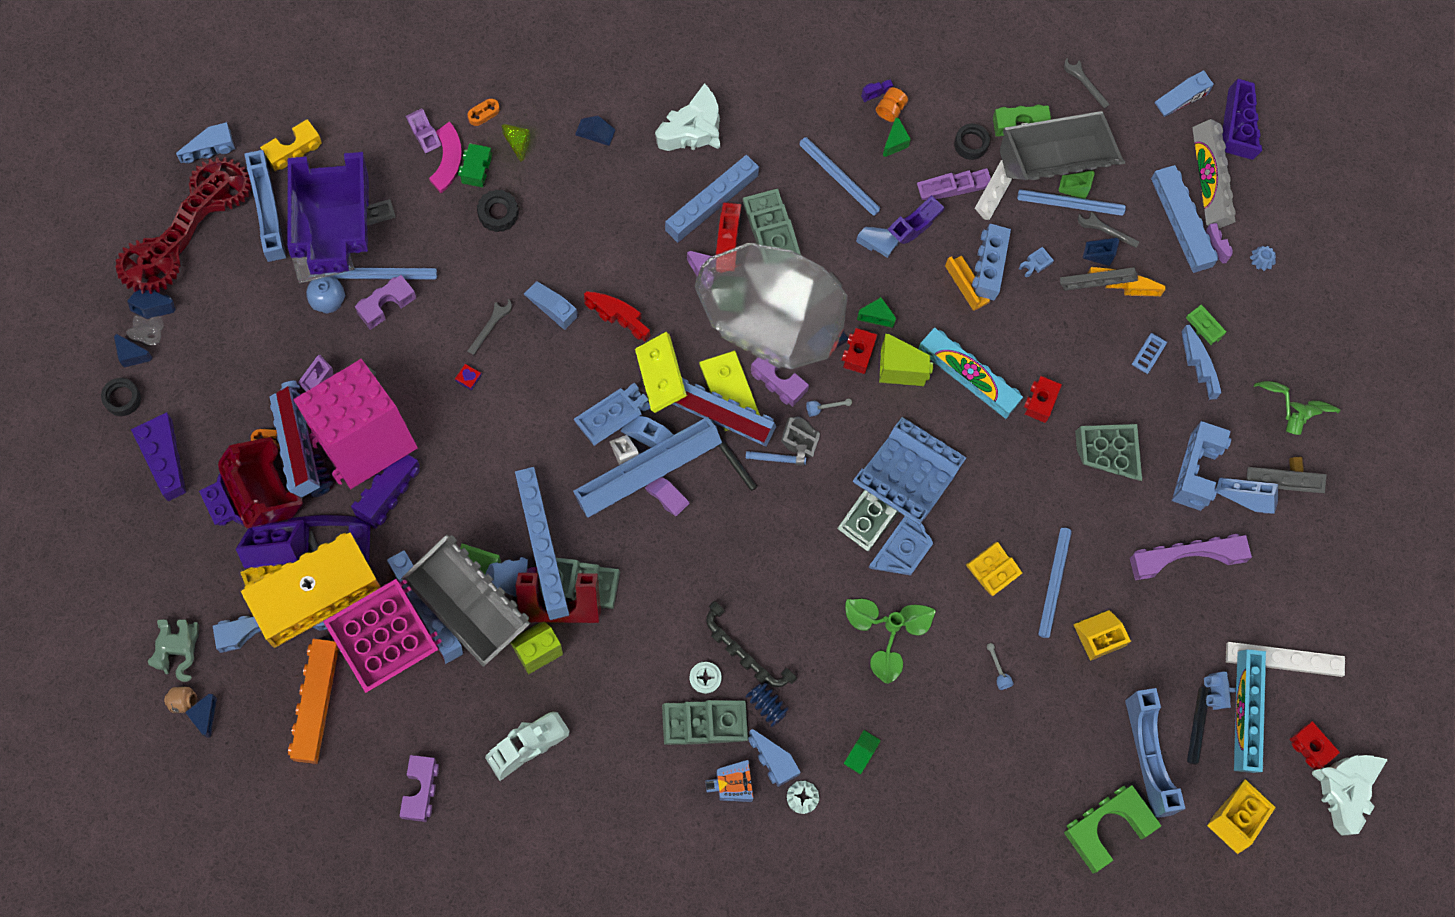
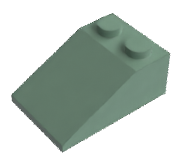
[837,490,899,551]

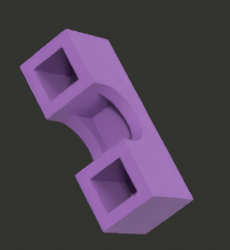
[355,275,416,330]
[751,349,809,407]
[400,755,439,822]

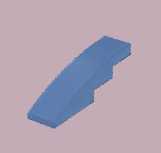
[1182,325,1221,400]

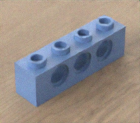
[972,224,1011,300]

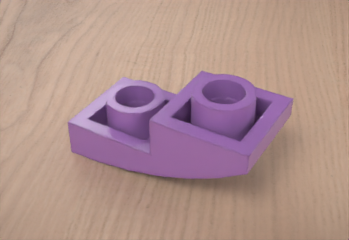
[1205,223,1232,263]

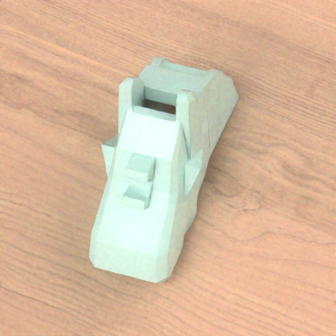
[655,83,720,151]
[486,712,569,781]
[1312,755,1387,835]

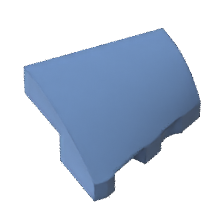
[856,226,900,258]
[485,557,528,597]

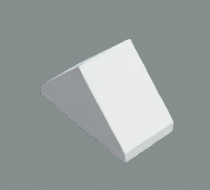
[610,435,638,465]

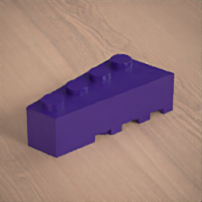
[1222,79,1262,160]
[131,412,186,501]
[351,454,420,529]

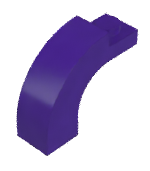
[887,195,945,244]

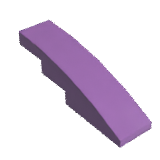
[917,168,991,200]

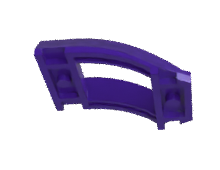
[283,515,370,565]

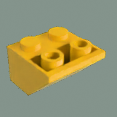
[1074,610,1131,661]

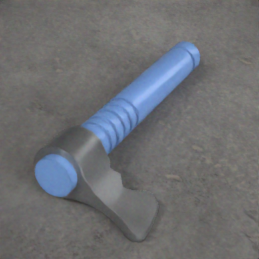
[746,444,807,466]

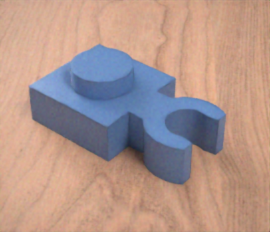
[1019,247,1054,277]

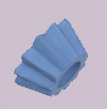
[1250,246,1276,271]

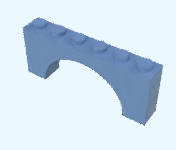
[1125,688,1185,818]

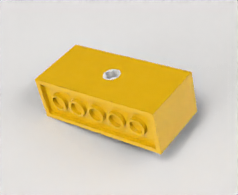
[241,533,381,648]

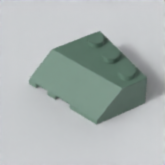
[1075,424,1142,481]

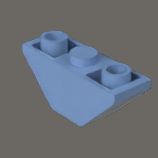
[621,416,673,448]

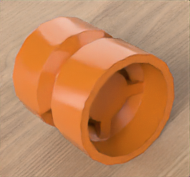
[876,87,908,122]

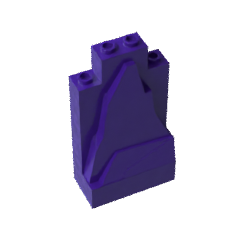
[288,152,369,275]

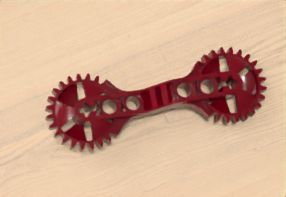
[115,157,251,294]

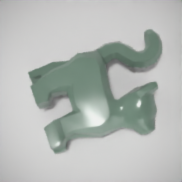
[148,620,199,682]

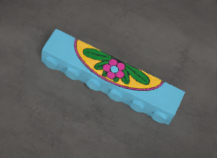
[919,328,1023,419]
[1234,649,1266,773]

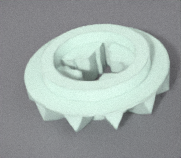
[689,662,721,694]
[787,781,819,814]

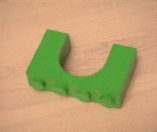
[1064,785,1161,874]

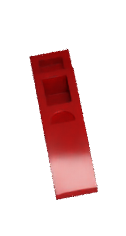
[715,203,741,272]
[584,291,650,342]

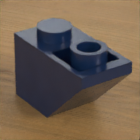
[127,289,176,319]

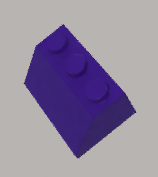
[236,520,305,568]

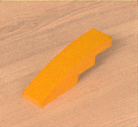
[1087,267,1165,296]

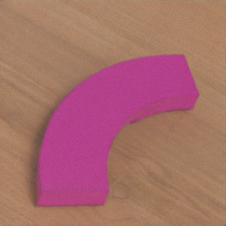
[429,122,462,193]

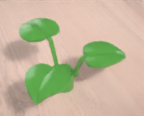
[1254,381,1341,435]
[845,599,936,684]

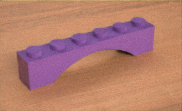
[1130,534,1252,580]

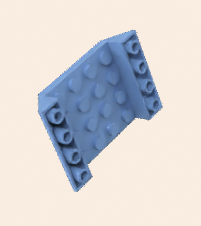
[853,417,966,525]

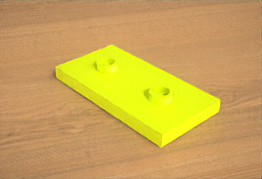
[635,332,687,413]
[699,351,760,431]

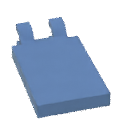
[574,383,651,445]

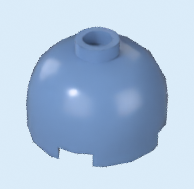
[306,275,345,314]

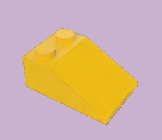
[1207,779,1276,854]

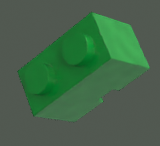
[458,143,492,188]

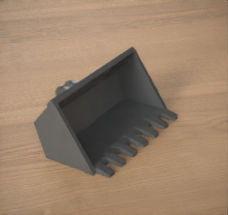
[1000,111,1125,180]
[401,535,530,667]

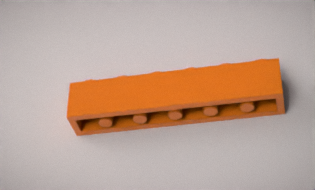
[288,639,339,764]

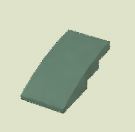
[742,189,801,265]
[537,558,620,609]
[662,700,748,745]

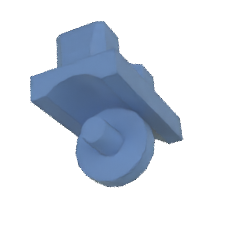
[1204,672,1236,710]

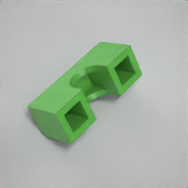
[993,105,1051,136]

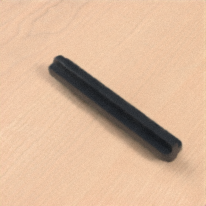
[1187,687,1210,765]

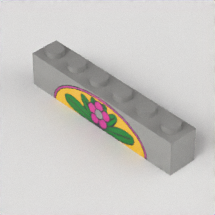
[1192,119,1236,229]

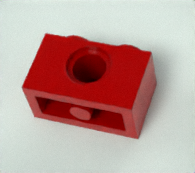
[842,328,877,374]
[1024,376,1062,423]
[1290,721,1340,770]

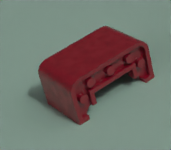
[218,437,303,528]

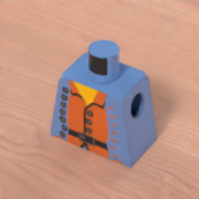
[705,760,753,802]

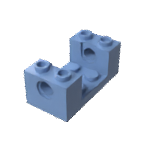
[1172,421,1231,511]

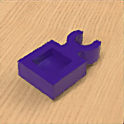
[861,80,893,102]

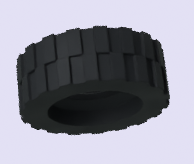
[477,189,519,232]

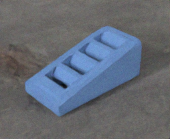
[1131,333,1167,374]

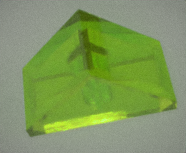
[501,124,530,162]

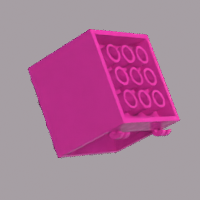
[293,359,417,490]
[323,579,442,693]

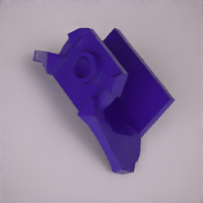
[199,473,244,526]

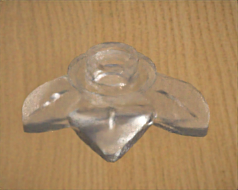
[126,315,164,345]

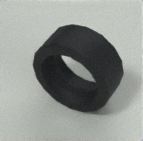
[954,123,990,160]
[101,378,141,416]

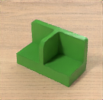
[1186,305,1226,345]

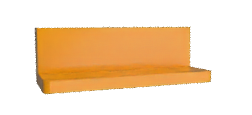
[945,256,990,311]

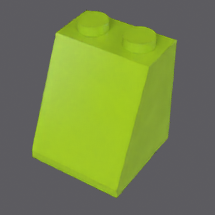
[879,334,933,386]
[510,622,563,675]

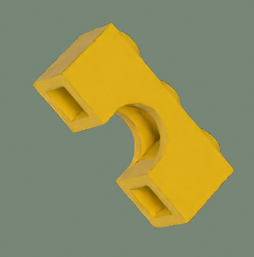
[260,119,322,171]

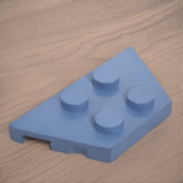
[869,516,933,575]

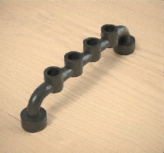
[706,601,797,687]

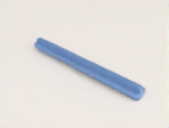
[800,137,880,216]
[1017,189,1125,215]
[325,268,437,280]
[1038,528,1072,638]

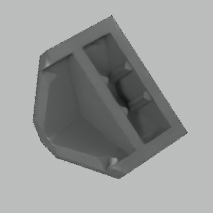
[781,417,820,457]

